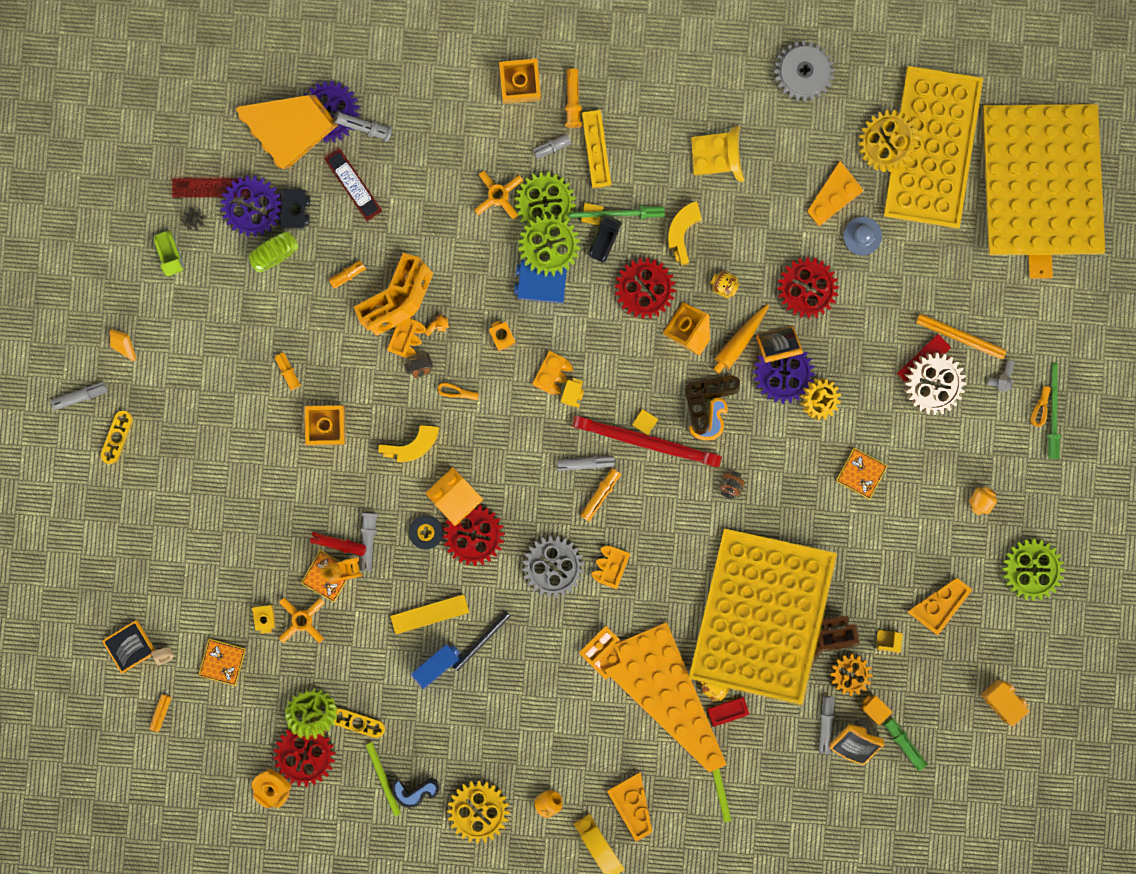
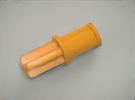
[329,260,366,289]
[275,353,301,391]

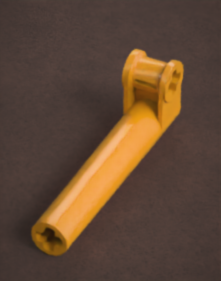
[321,557,363,581]

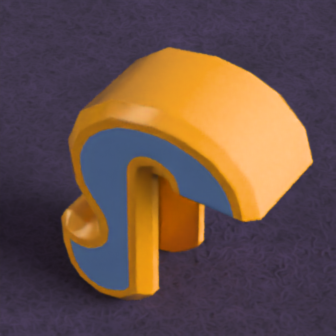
[689,398,728,441]

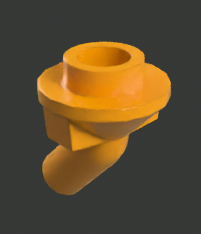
[424,313,449,336]

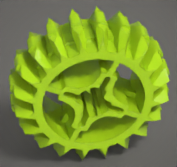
[248,232,299,272]
[285,688,337,739]

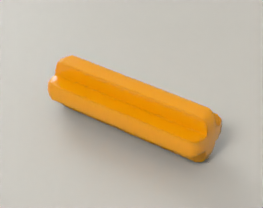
[149,694,171,732]

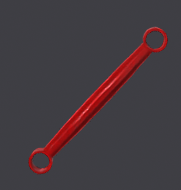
[572,416,722,468]

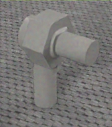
[988,360,1015,392]

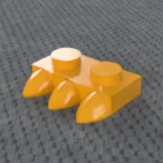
[387,318,426,358]
[532,350,573,395]
[591,546,631,589]

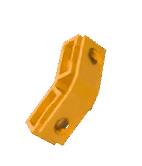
[354,253,434,336]

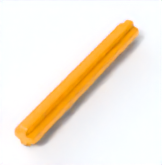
[916,314,1006,359]

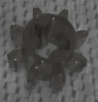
[182,207,207,232]

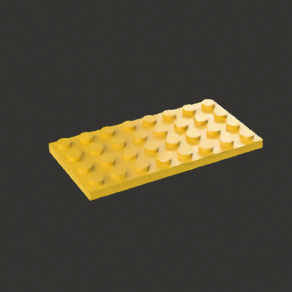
[883,66,983,229]

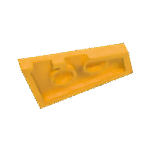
[807,161,864,227]
[907,578,973,635]
[607,772,652,842]

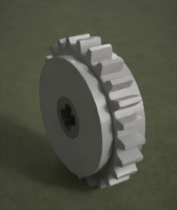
[774,41,835,102]

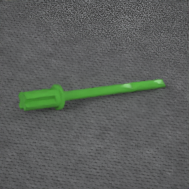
[568,205,665,220]
[1046,363,1062,459]

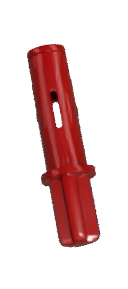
[310,531,367,556]

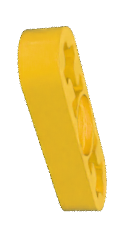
[101,411,133,464]
[334,708,385,738]

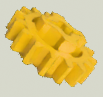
[800,378,841,420]

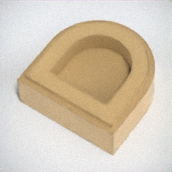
[151,648,174,666]

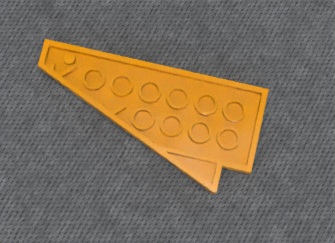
[604,622,727,772]

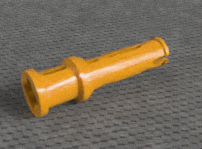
[565,68,582,128]

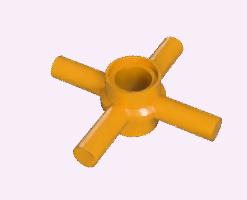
[474,171,523,220]
[279,597,325,644]

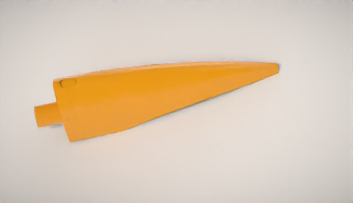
[713,304,769,374]

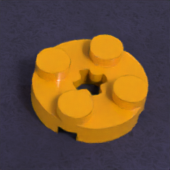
[251,769,291,808]

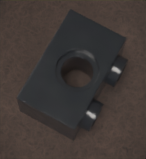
[281,189,311,231]

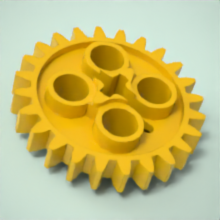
[858,110,920,172]
[447,780,510,844]

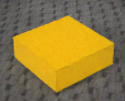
[581,203,603,226]
[632,409,658,435]

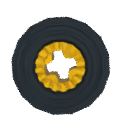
[409,515,443,550]

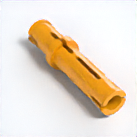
[580,468,622,522]

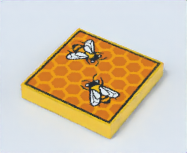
[836,448,888,500]
[301,550,353,602]
[198,638,247,686]

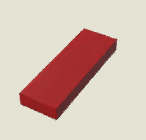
[896,334,952,387]

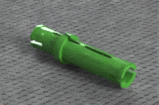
[883,717,928,771]

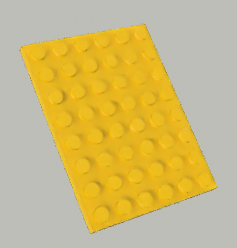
[983,104,1105,255]
[689,529,837,705]

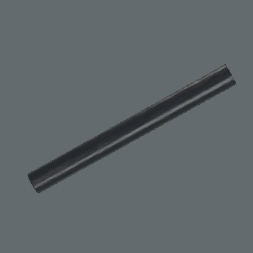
[453,611,511,671]

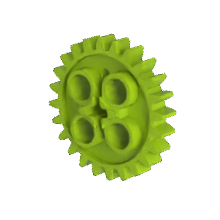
[514,171,576,234]
[518,214,581,277]
[1001,539,1065,601]

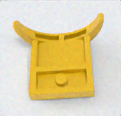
[691,126,744,182]

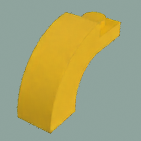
[668,201,702,266]
[378,425,440,463]
[574,814,625,874]

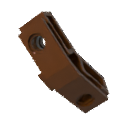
[812,615,861,665]

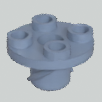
[843,217,882,256]

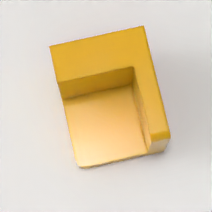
[875,630,903,653]

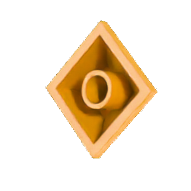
[663,302,710,356]

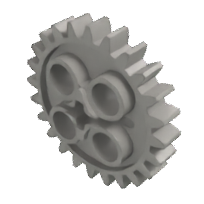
[522,536,584,598]

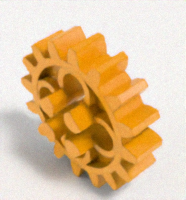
[830,654,873,696]

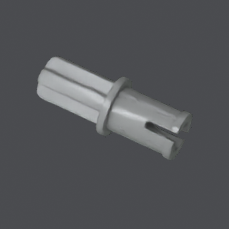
[533,133,571,159]

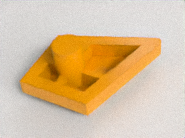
[110,329,137,361]

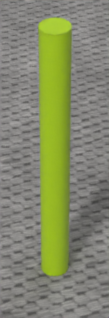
[365,742,401,816]
[712,768,732,822]

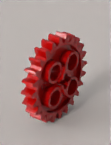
[614,257,676,320]
[777,257,839,319]
[443,505,505,567]
[273,729,336,787]

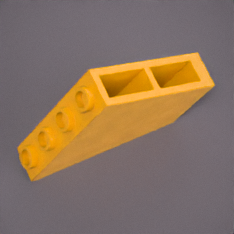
[236,95,338,169]

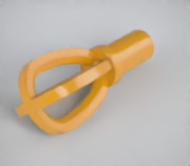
[437,382,479,400]
[1030,386,1051,427]

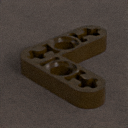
[685,375,740,435]

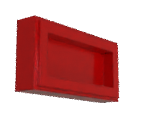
[707,696,750,727]

